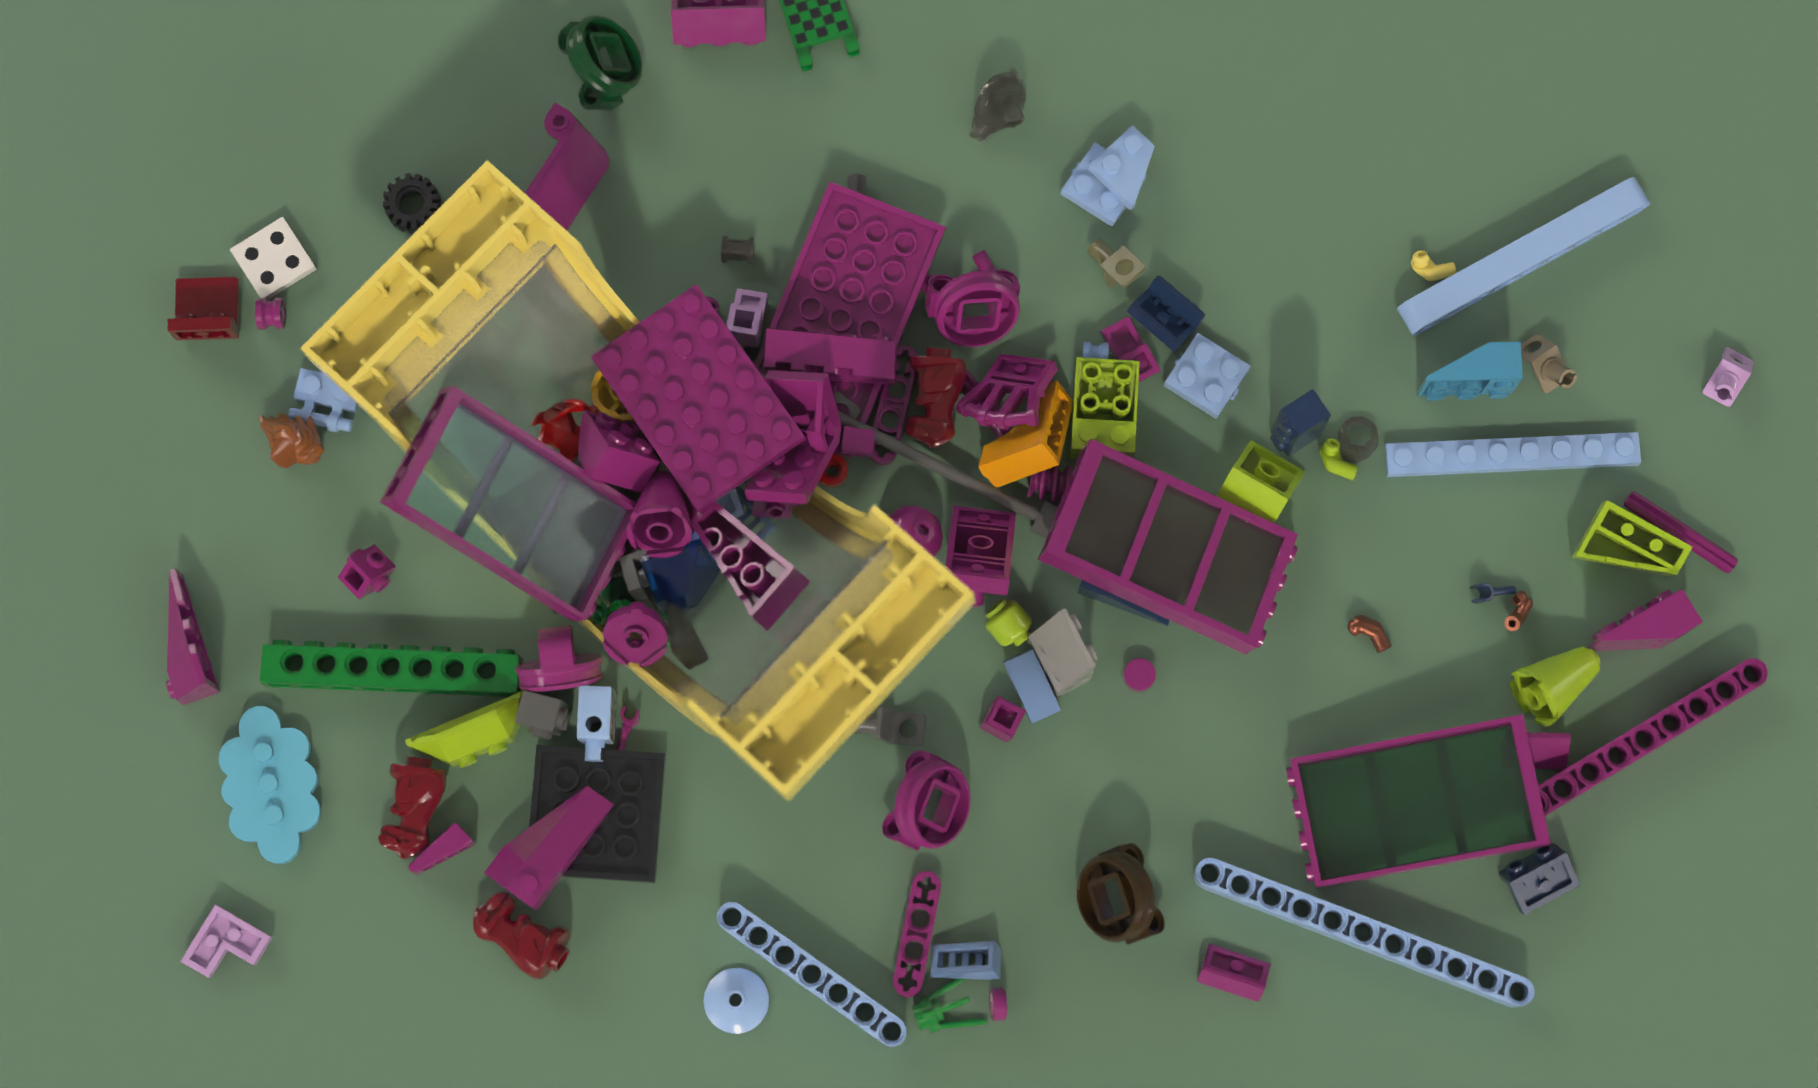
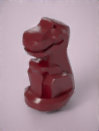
[905,348,967,448]
[378,756,446,859]
[473,892,570,979]

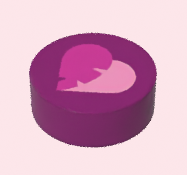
[989,987,1007,1021]

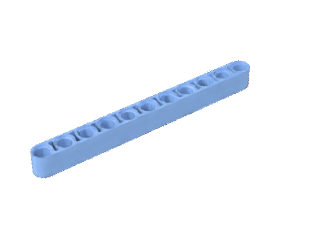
[1193,858,1534,1008]

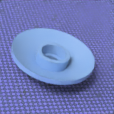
[704,968,769,1034]

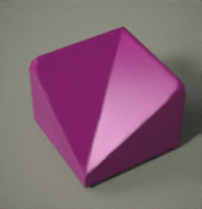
[839,426,876,458]
[979,695,1026,742]

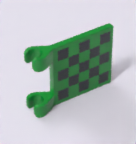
[779,0,860,72]

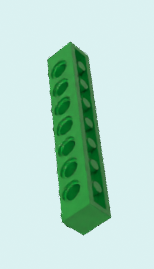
[259,640,523,697]

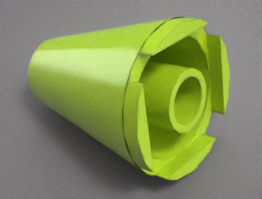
[1509,646,1600,727]

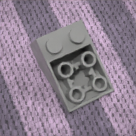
[1027,608,1098,698]

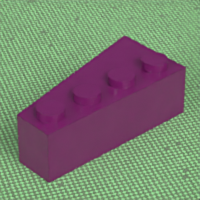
[764,329,897,384]
[691,501,811,631]

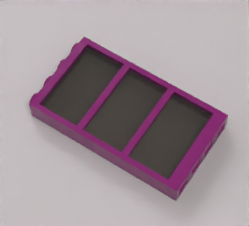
[1038,439,1298,654]

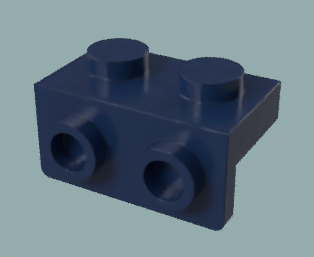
[1127,275,1205,352]

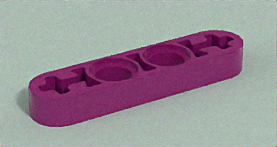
[870,345,918,466]
[893,871,941,998]

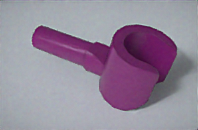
[616,705,640,751]

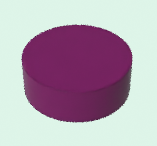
[1123,658,1156,692]

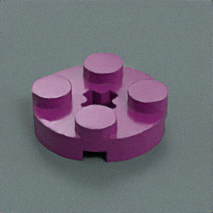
[603,602,669,666]

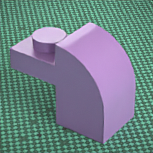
[726,288,768,348]

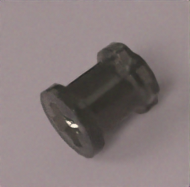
[721,236,755,265]

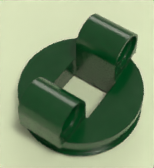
[558,15,642,110]

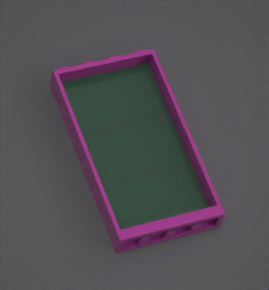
[1286,714,1550,889]

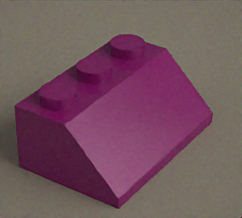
[671,0,766,47]

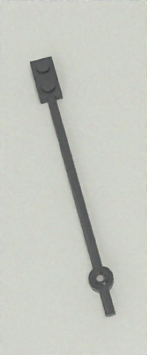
[759,372,1101,558]

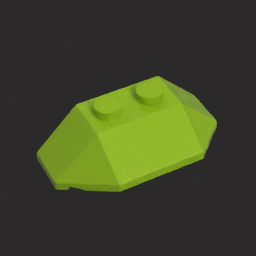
[405,691,523,768]

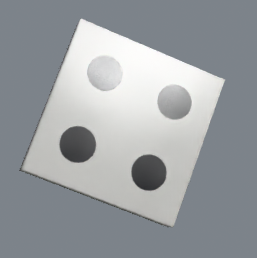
[229,216,317,301]

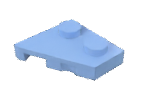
[1088,125,1155,210]

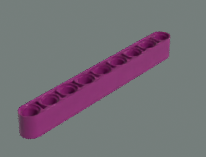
[1516,658,1768,820]

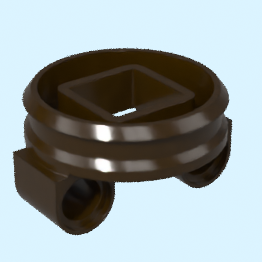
[1076,843,1165,945]

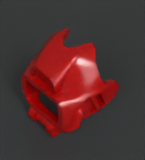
[531,398,599,461]

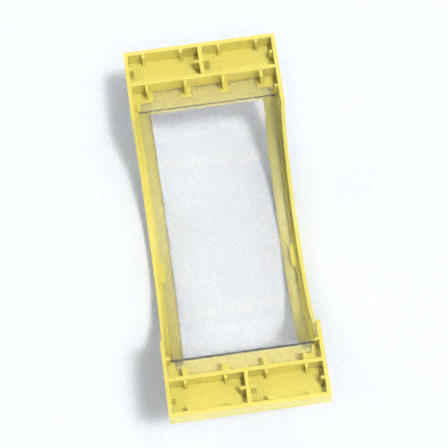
[300,160,975,802]

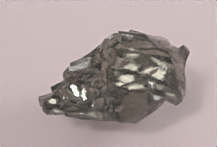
[969,68,1026,143]

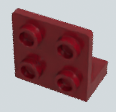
[167,277,239,341]

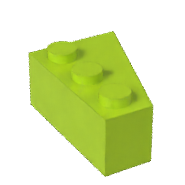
[1571,500,1693,576]

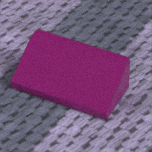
[1500,732,1571,769]
[1198,944,1271,1001]

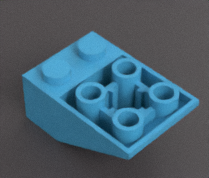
[1417,341,1523,401]

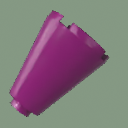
[627,471,692,558]

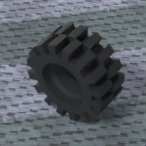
[383,173,442,234]

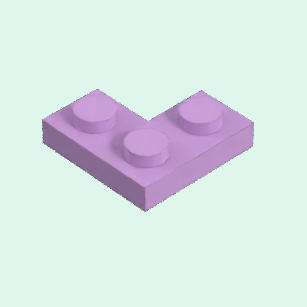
[180,905,273,978]

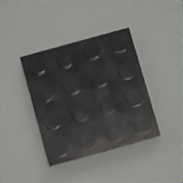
[529,745,666,883]

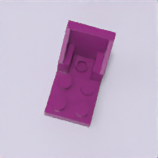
[744,370,841,504]

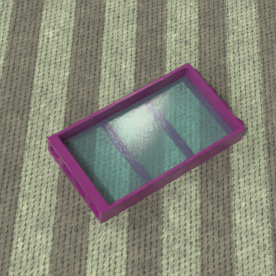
[380,386,636,621]

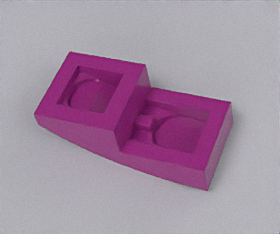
[1100,316,1161,382]

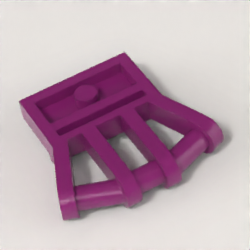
[956,353,1058,429]

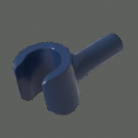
[1469,583,1516,604]

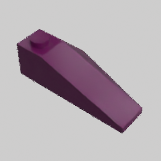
[484,786,614,911]

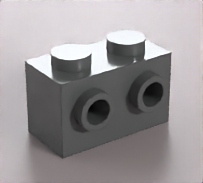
[515,690,572,740]

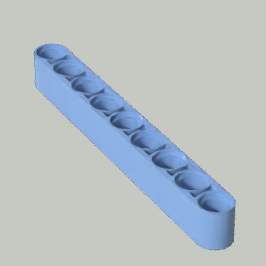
[1397,177,1651,336]

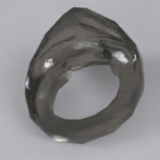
[1337,417,1379,463]

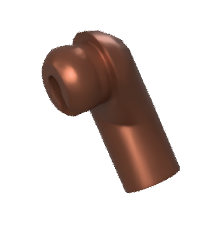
[1504,590,1533,631]
[1347,615,1392,653]

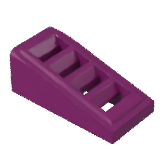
[408,823,476,875]

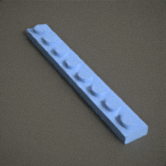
[1384,432,1641,477]

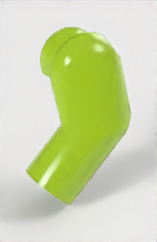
[1319,438,1358,481]

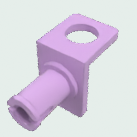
[1703,347,1754,407]

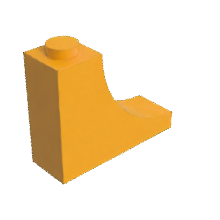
[978,380,1073,488]

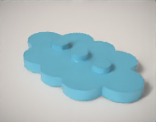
[218,706,322,864]

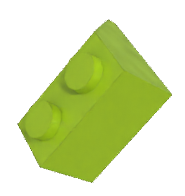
[1217,440,1306,523]

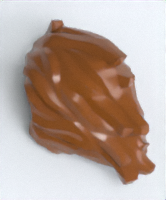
[259,413,325,468]

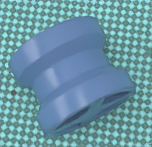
[1082,341,1109,359]

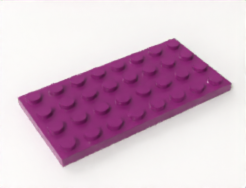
[754,182,946,459]

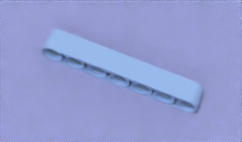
[717,902,907,1047]

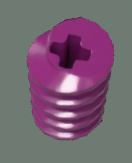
[1027,465,1097,509]

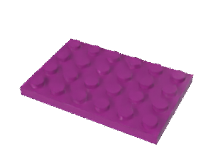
[590,284,806,513]

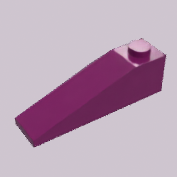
[166,568,220,705]

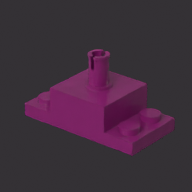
[945,505,1016,607]

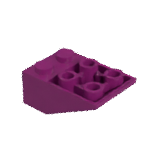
[1586,589,1703,651]

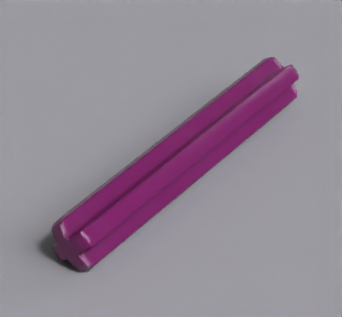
[1624,491,1738,573]

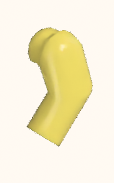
[1411,250,1456,282]

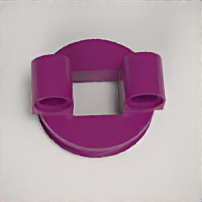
[925,270,1020,347]
[515,625,604,691]
[882,750,971,851]

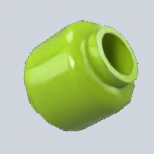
[985,598,1032,647]

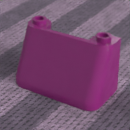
[521,102,609,231]

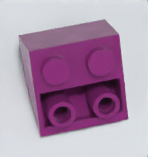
[577,410,660,493]

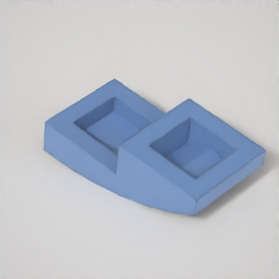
[1003,649,1061,724]

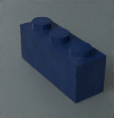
[1270,389,1331,457]

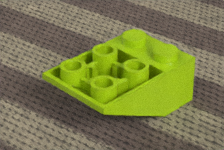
[1070,357,1140,459]

